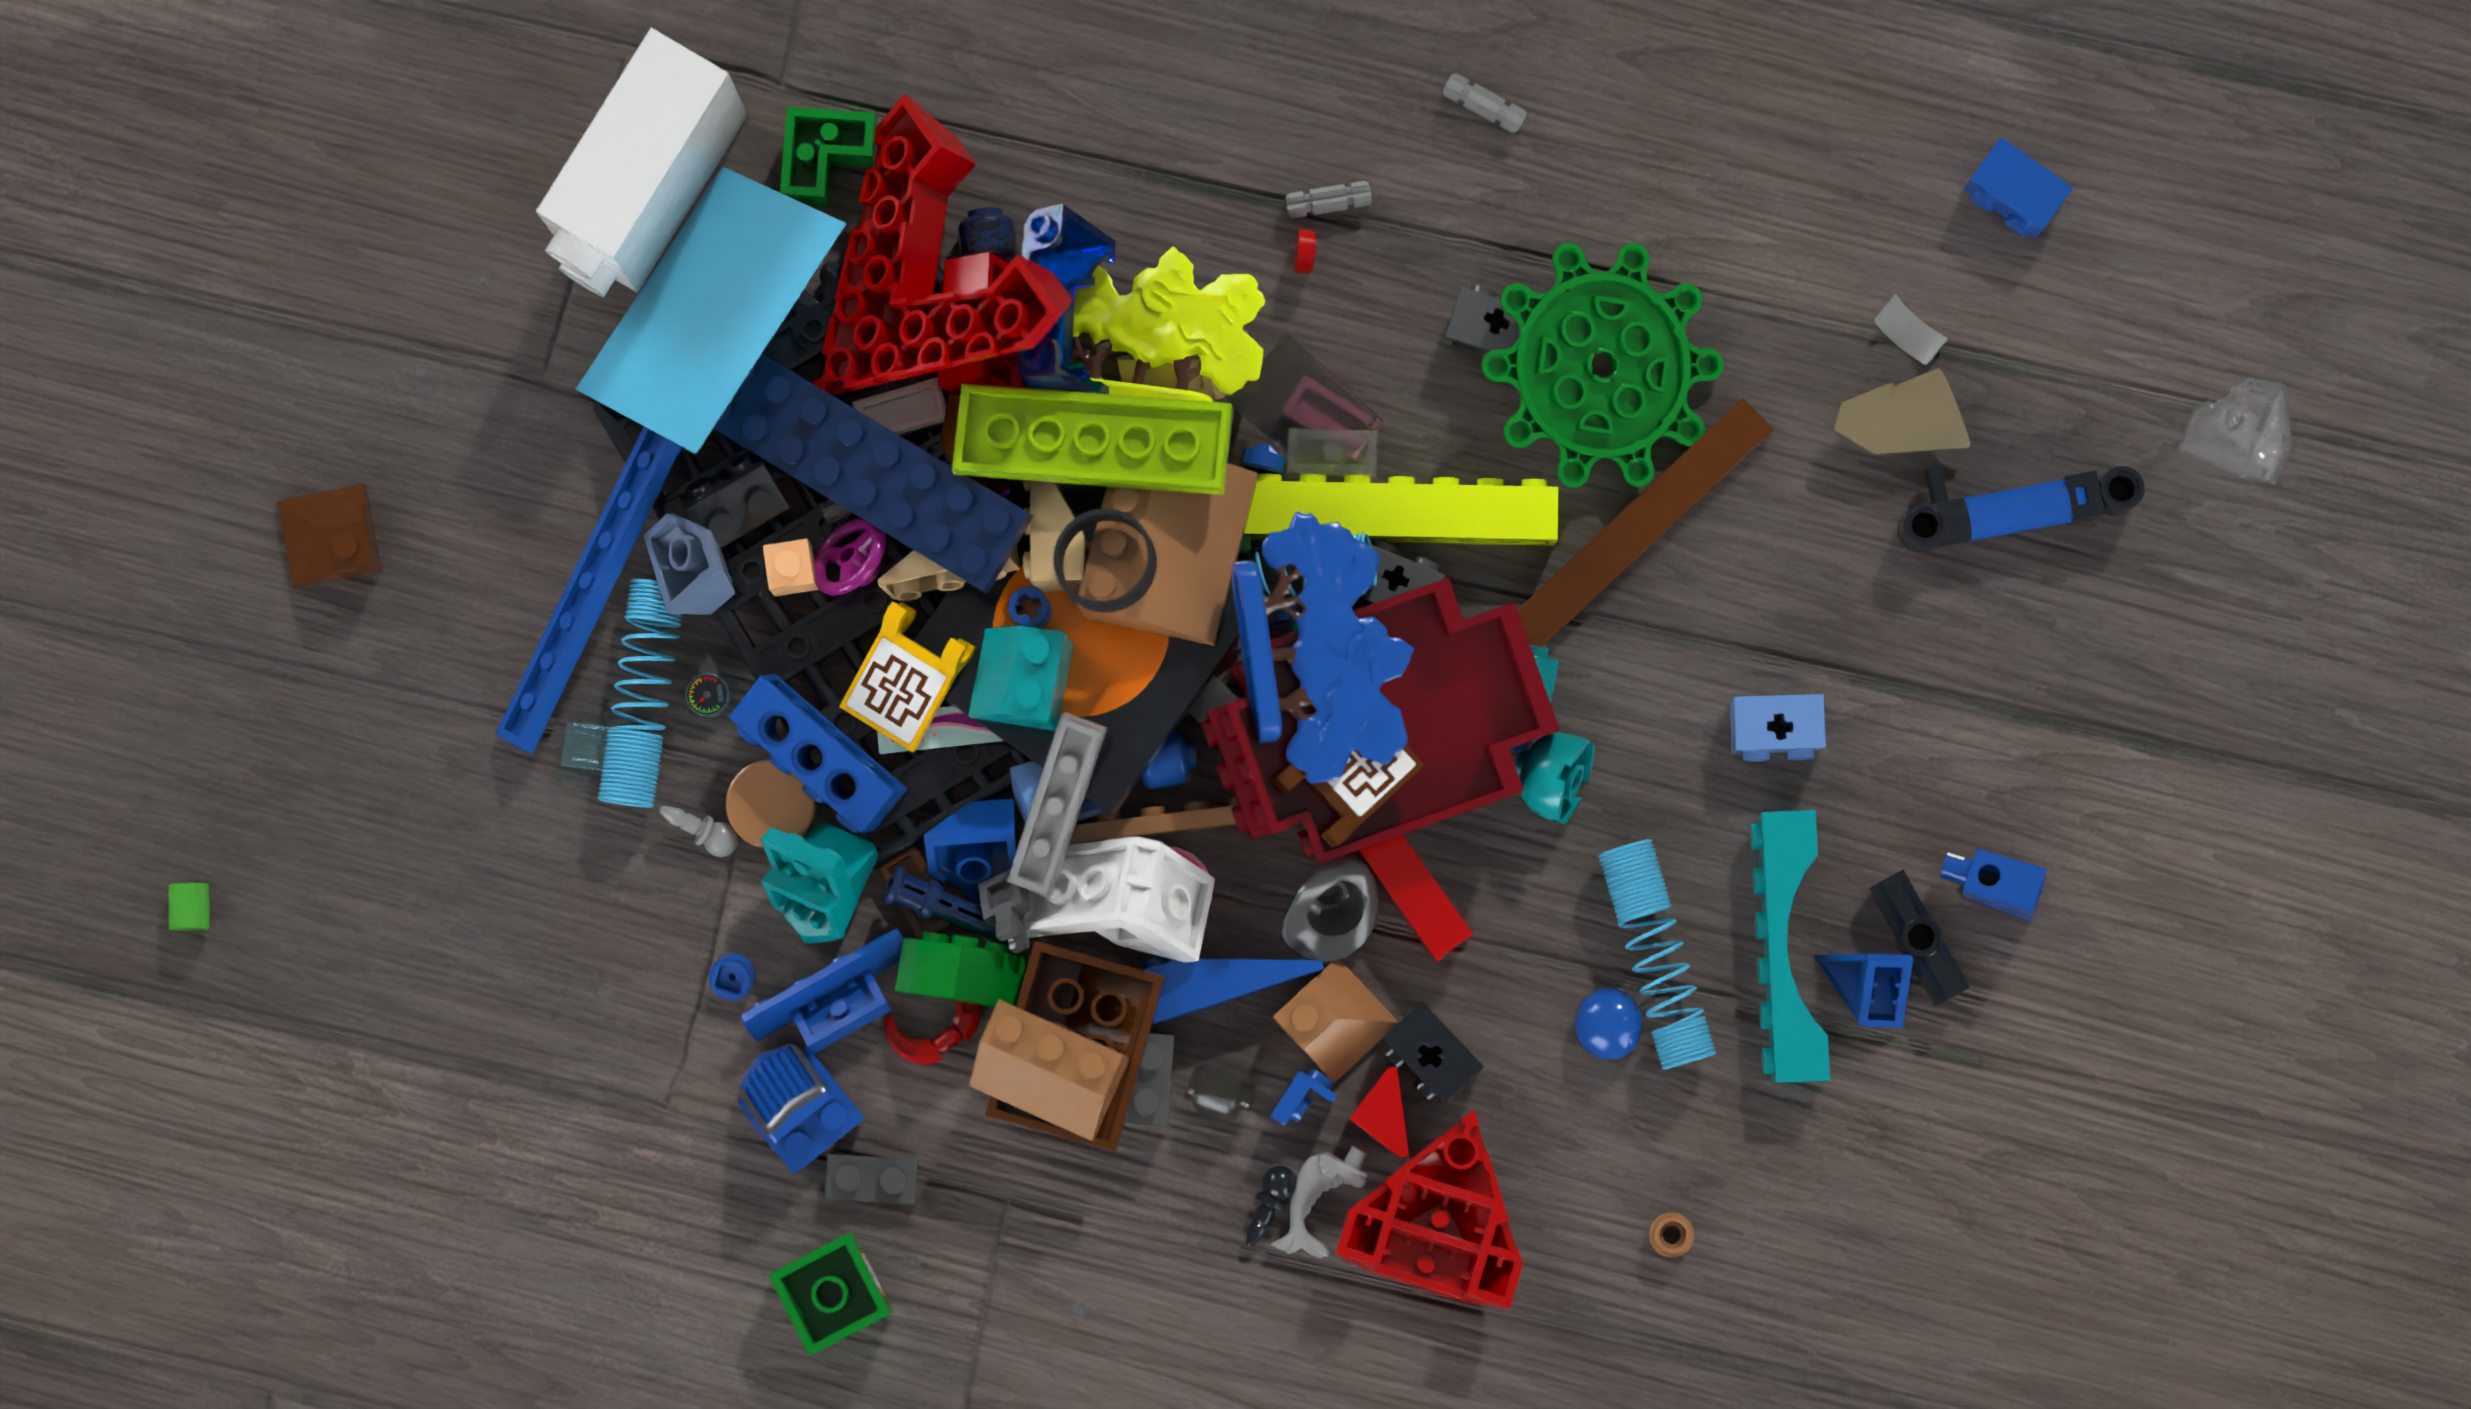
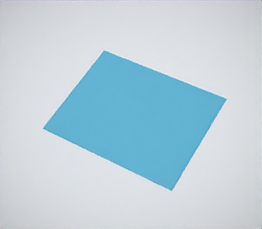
[576,166,847,454]

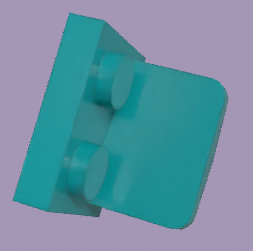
[760,823,878,944]

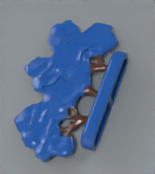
[1231,511,1415,784]

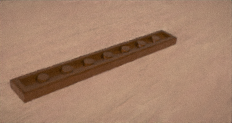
[1518,398,1774,647]

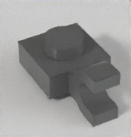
[978,869,1031,954]

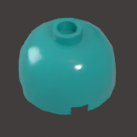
[1515,732,1595,824]

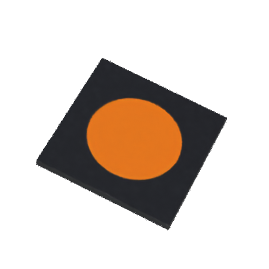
[913,483,1270,817]

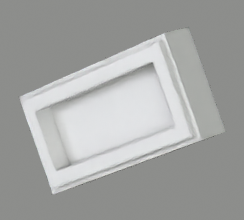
[852,377,947,436]

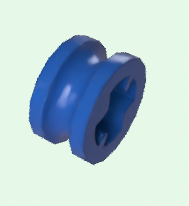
[1008,587,1052,629]

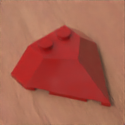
[1335,1109,1523,1309]

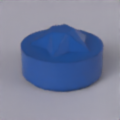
[1240,444,1286,475]
[709,953,756,1001]

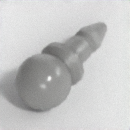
[659,806,739,857]

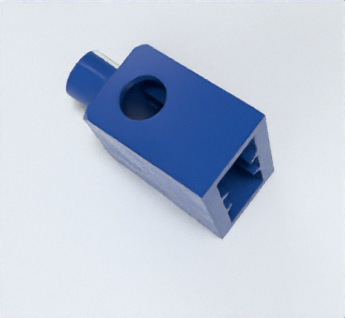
[1940,849,2047,921]

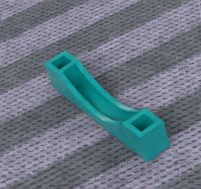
[1750,810,1830,1083]

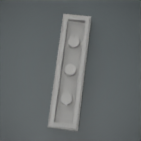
[1007,712,1107,898]

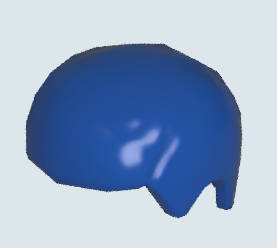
[1575,988,1643,1060]

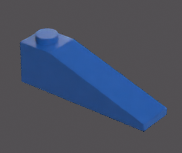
[1142,956,1324,1026]

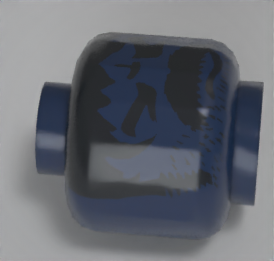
[958,207,1017,263]

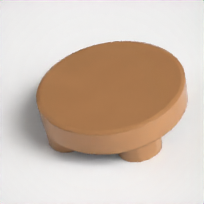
[726,759,817,848]

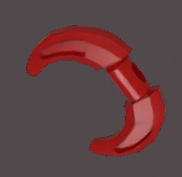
[885,1001,980,1065]

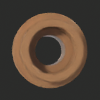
[1649,1212,1694,1258]

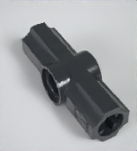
[1868,870,1970,1007]

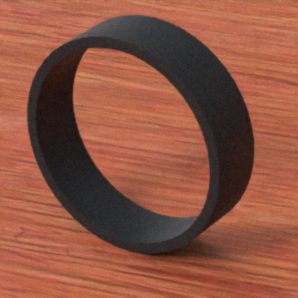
[1053,509,1157,613]

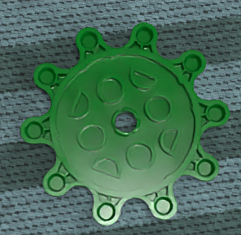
[1481,242,1724,488]

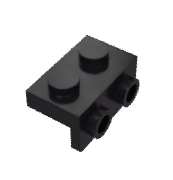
[680,453,789,548]

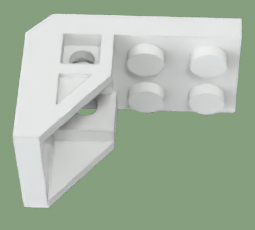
[1020,836,1215,963]

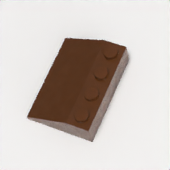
[985,941,1165,1152]

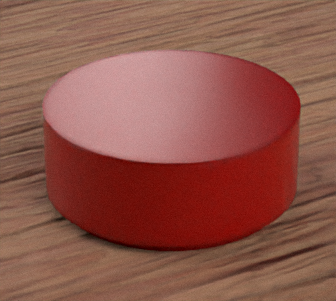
[1293,229,1316,274]

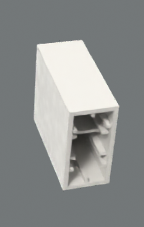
[536,28,748,297]

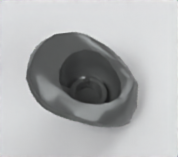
[1282,853,1379,963]

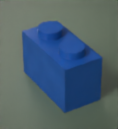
[1963,137,2073,239]

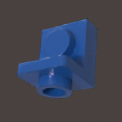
[1269,1068,1337,1126]

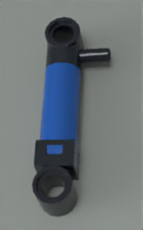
[1897,466,2145,552]

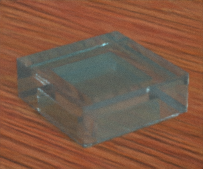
[561,722,611,772]

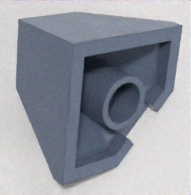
[643,513,735,615]

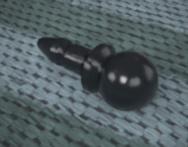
[1246,1166,1296,1247]

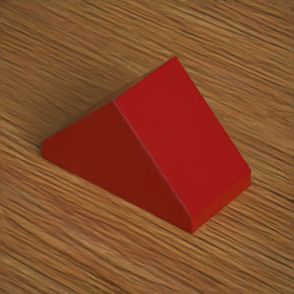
[1348,1066,1409,1158]

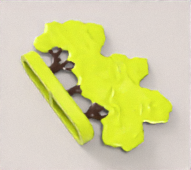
[1034,246,1265,402]

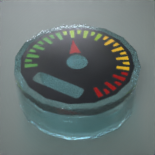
[685,673,731,718]

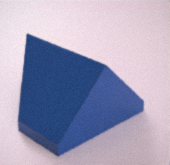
[1814,954,1913,1028]

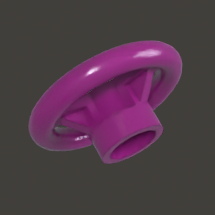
[814,518,886,595]

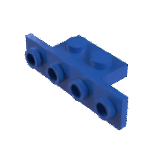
[740,929,904,1054]

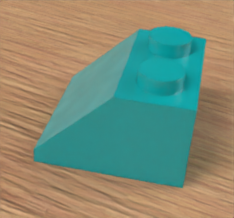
[968,626,1074,731]

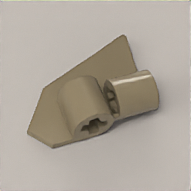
[1833,368,1970,455]

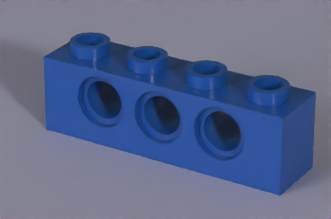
[729,674,907,833]

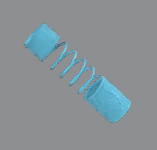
[597,579,683,808]
[1598,839,1717,1070]

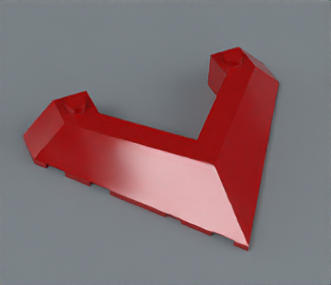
[814,94,1072,396]

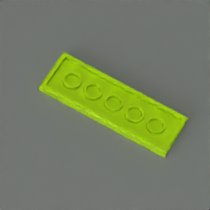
[952,384,1233,495]

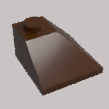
[277,484,382,589]

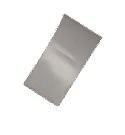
[1874,293,1948,365]

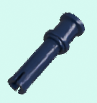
[882,865,1009,945]

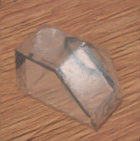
[2177,376,2292,485]

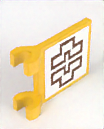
[839,602,976,752]

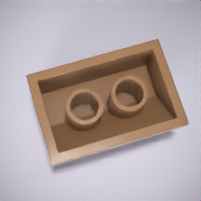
[969,1000,1130,1141]

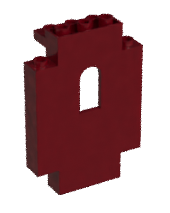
[1201,577,1560,864]

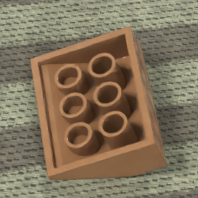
[1076,463,1259,646]

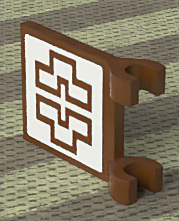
[1272,745,1424,849]

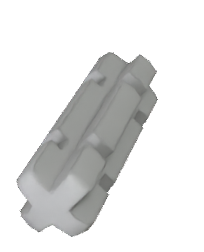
[1443,73,1526,133]
[1285,181,1372,219]

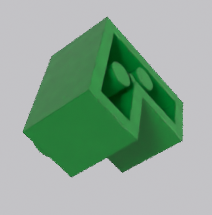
[780,107,879,208]
[895,932,1029,1008]

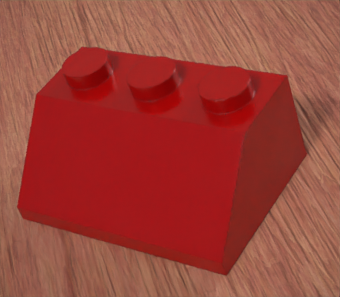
[937,252,1034,396]

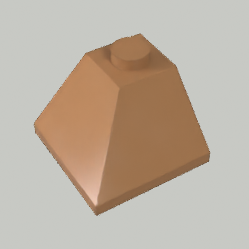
[1272,960,1399,1083]

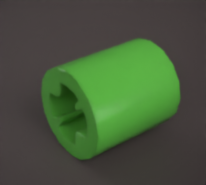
[168,883,210,931]

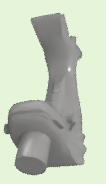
[1271,1145,1368,1259]

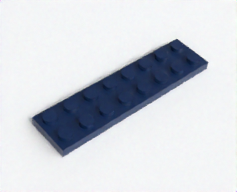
[713,354,1034,594]

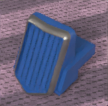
[737,1044,865,1175]

